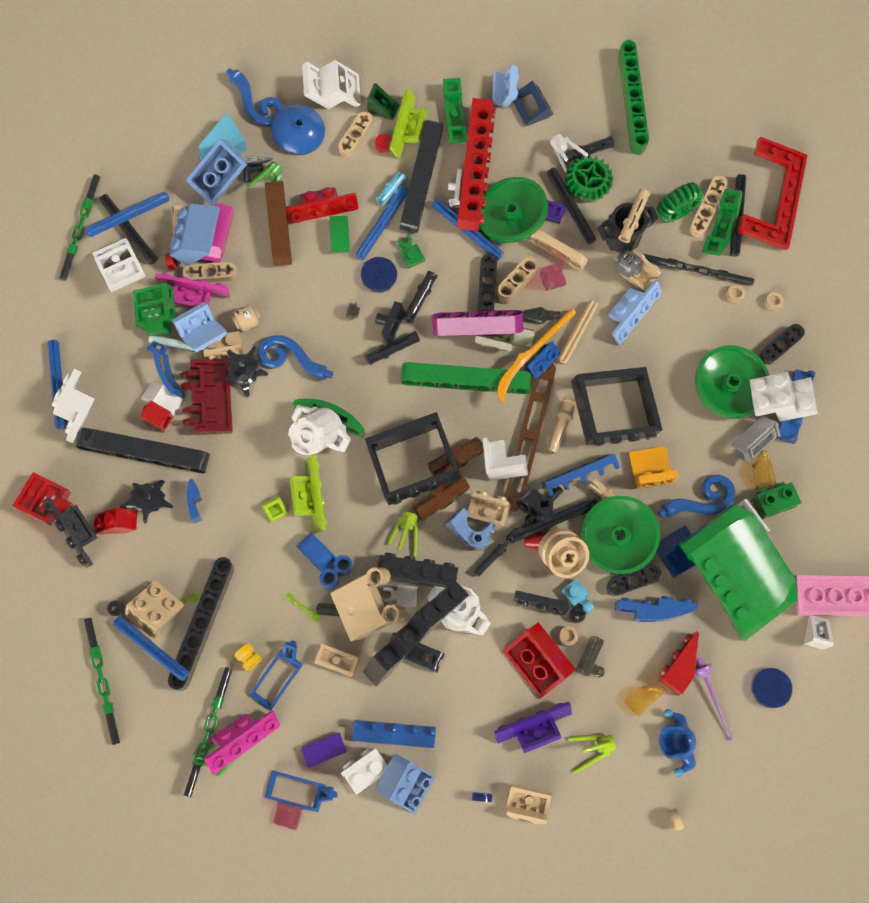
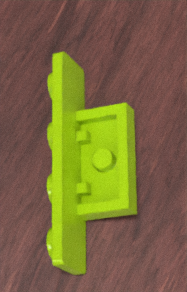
[390,88,428,158]
[290,455,327,534]

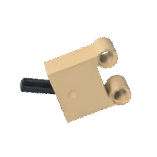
[316,568,407,641]

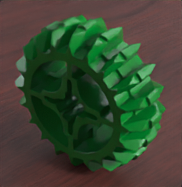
[565,155,613,202]
[656,182,704,223]

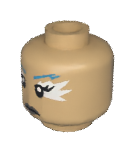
[232,304,261,332]

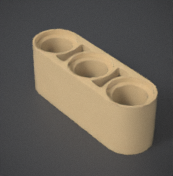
[497,256,538,304]

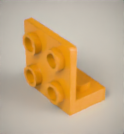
[628,446,678,489]

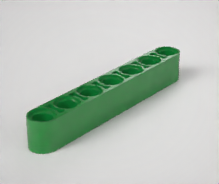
[618,40,649,155]
[401,362,531,394]

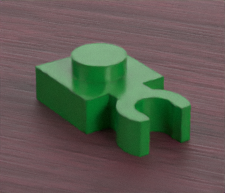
[398,234,425,269]

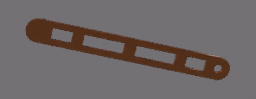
[504,363,556,512]

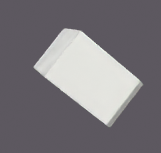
[141,382,184,416]
[804,616,834,650]

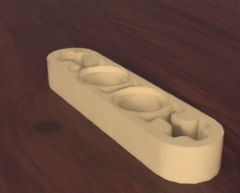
[689,176,728,237]
[526,230,588,270]

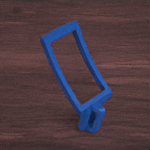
[146,341,185,398]
[249,640,303,711]
[265,770,338,812]

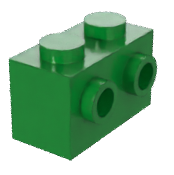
[752,482,802,520]

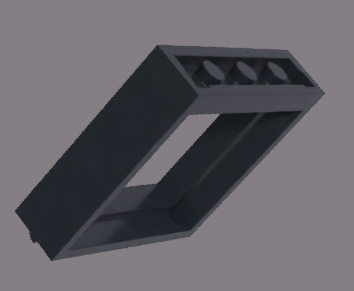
[571,367,663,446]
[365,412,461,505]

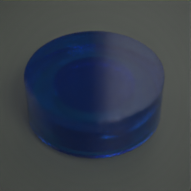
[471,792,493,802]

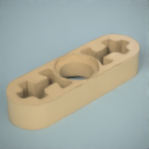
[338,112,373,157]
[183,262,237,282]

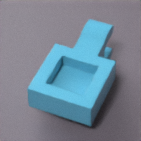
[561,579,594,614]

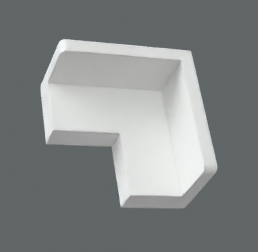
[483,437,528,481]

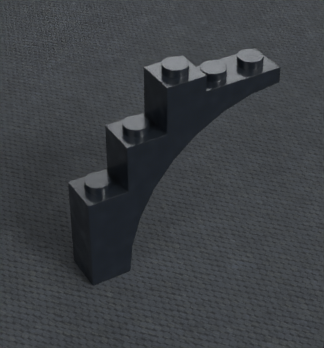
[363,580,469,687]

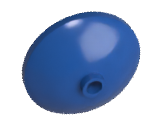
[272,104,325,155]

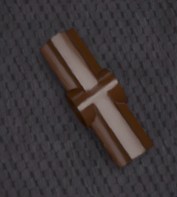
[427,437,484,476]
[413,474,470,521]

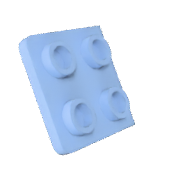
[172,302,227,352]

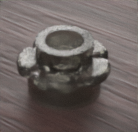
[346,302,360,320]

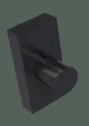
[375,301,406,343]

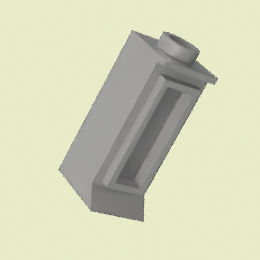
[731,416,780,466]

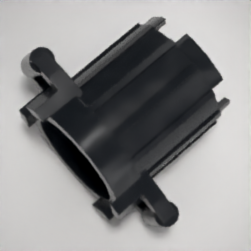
[597,203,659,253]

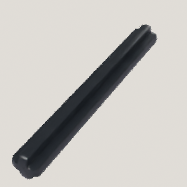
[547,167,596,245]
[730,174,747,257]
[99,194,158,265]
[511,497,599,542]

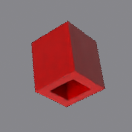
[140,401,174,433]

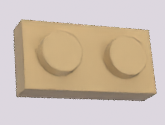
[314,644,359,677]

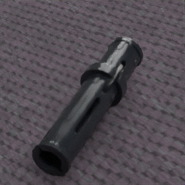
[563,136,615,164]
[403,271,438,324]
[365,331,420,365]

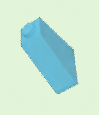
[198,113,247,161]

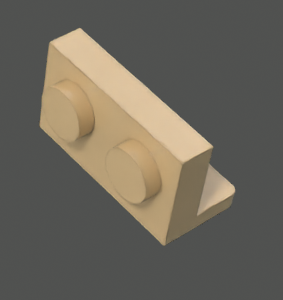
[618,249,661,293]
[467,491,511,527]
[506,783,552,824]

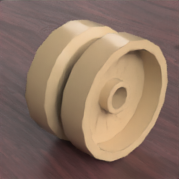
[539,528,589,578]

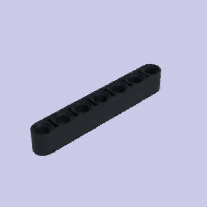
[400,120,444,233]
[76,427,210,474]
[168,557,234,691]

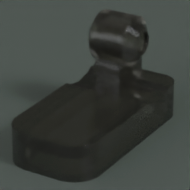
[575,636,605,677]

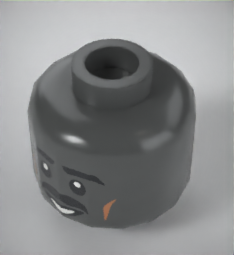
[614,250,643,278]

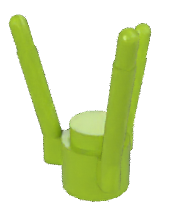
[387,512,420,557]
[568,733,616,774]

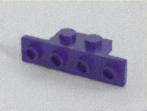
[494,701,572,753]

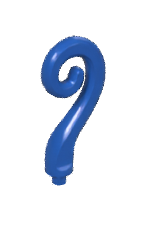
[226,68,284,127]
[257,335,334,381]
[657,474,735,518]

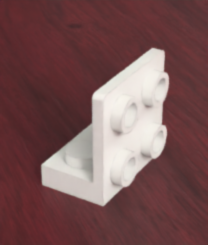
[341,747,387,795]

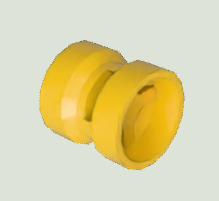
[234,643,262,671]

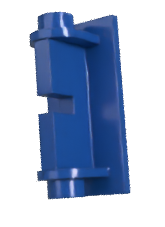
[524,341,560,379]

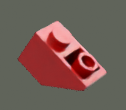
[93,507,137,534]

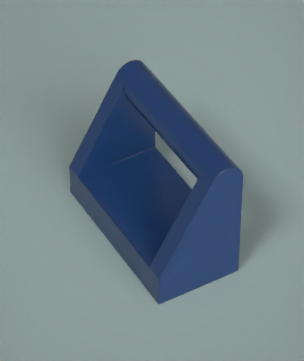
[512,80,554,126]

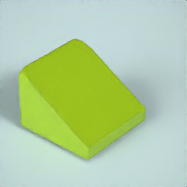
[261,494,288,523]

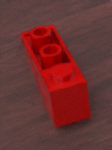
[659,631,699,696]

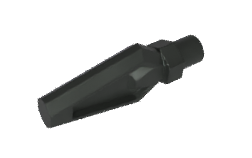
[522,307,560,324]

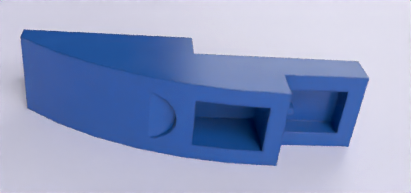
[615,596,699,622]

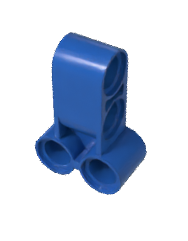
[296,532,353,590]

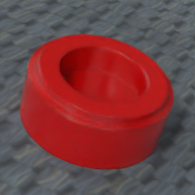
[375,134,392,153]
[165,252,178,271]

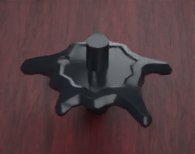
[225,346,268,397]
[120,480,173,524]

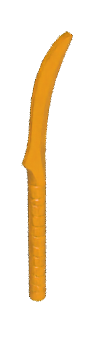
[497,308,576,404]

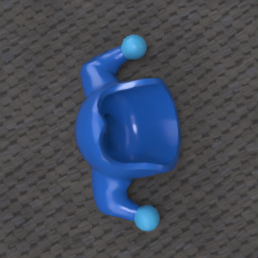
[659,709,696,777]

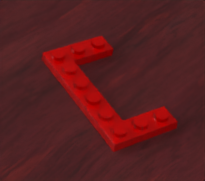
[737,136,808,250]

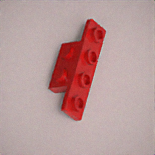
[286,187,359,224]

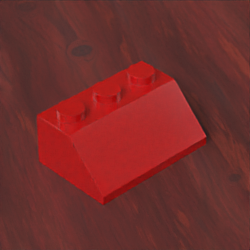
[503,622,576,699]

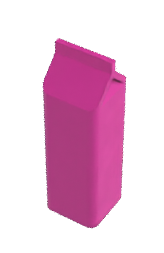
[201,203,234,263]

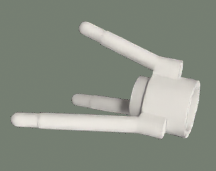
[550,134,588,172]

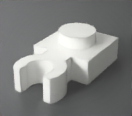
[383,585,417,607]

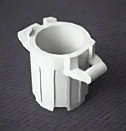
[288,405,351,455]
[426,585,491,636]

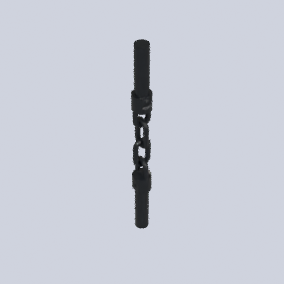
[642,253,754,285]
[473,486,564,577]

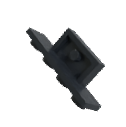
[43,497,98,568]

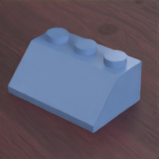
[186,139,247,206]
[170,204,220,266]

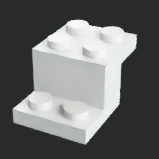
[302,60,361,109]
[92,238,146,292]
[52,369,95,443]
[750,372,818,422]

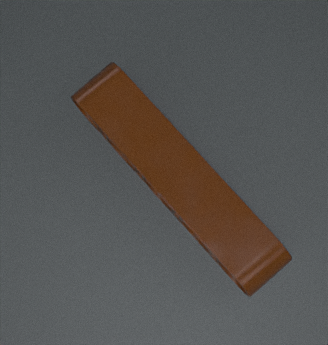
[265,181,292,267]

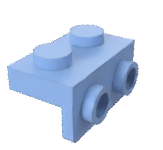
[491,65,519,108]

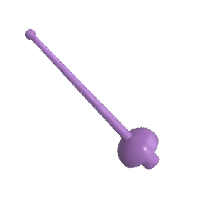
[695,657,732,741]

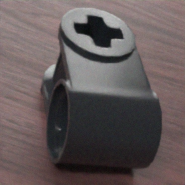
[516,487,553,523]

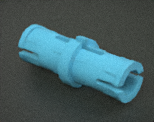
[376,171,406,206]

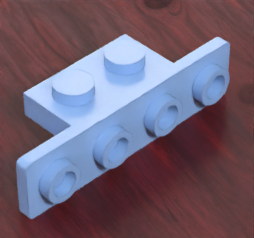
[608,280,662,345]

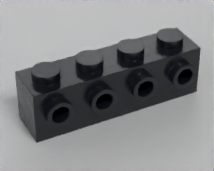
[377,553,459,588]

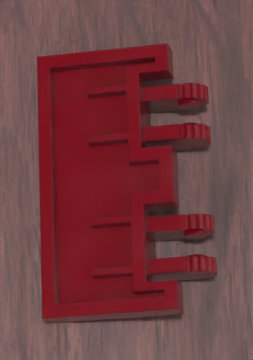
[180,359,233,434]

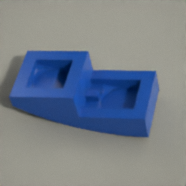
[187,478,202,524]

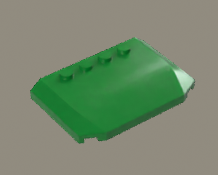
[679,504,798,641]

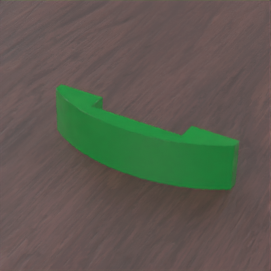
[443,78,467,144]
[702,189,743,256]
[293,398,365,438]

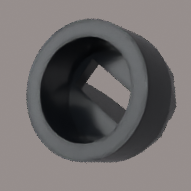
[107,600,125,617]
[569,607,586,623]

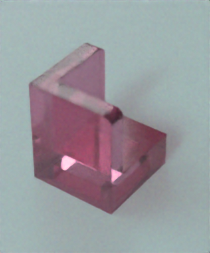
[540,262,566,291]
[273,802,303,830]

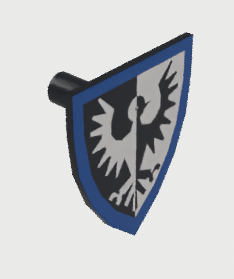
[243,157,273,182]

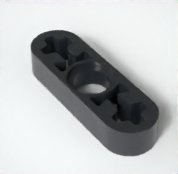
[759,324,805,365]
[606,565,662,597]

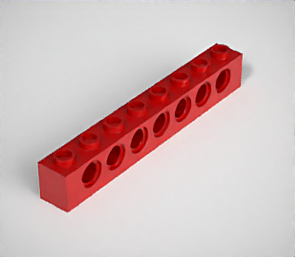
[457,98,496,232]

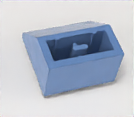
[374,753,435,814]

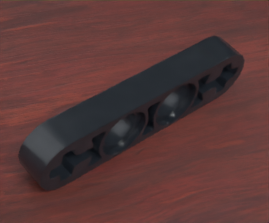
[477,254,497,311]

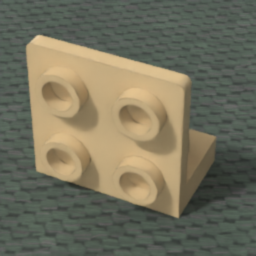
[125,581,184,641]

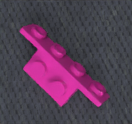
[155,273,230,308]
[204,710,280,775]

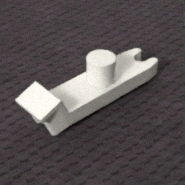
[448,168,462,209]

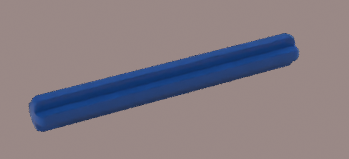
[356,185,408,260]
[85,191,169,237]
[432,198,504,260]
[47,340,66,429]
[113,616,189,680]

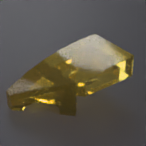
[751,450,777,489]
[624,686,666,717]

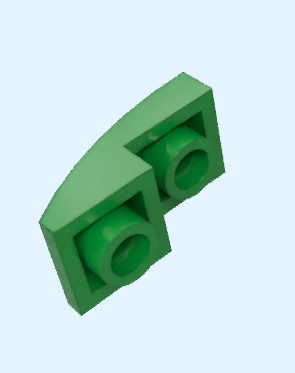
[329,216,350,253]

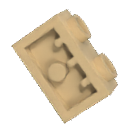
[203,331,243,360]

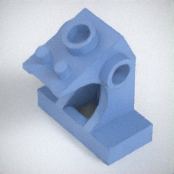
[444,508,495,551]

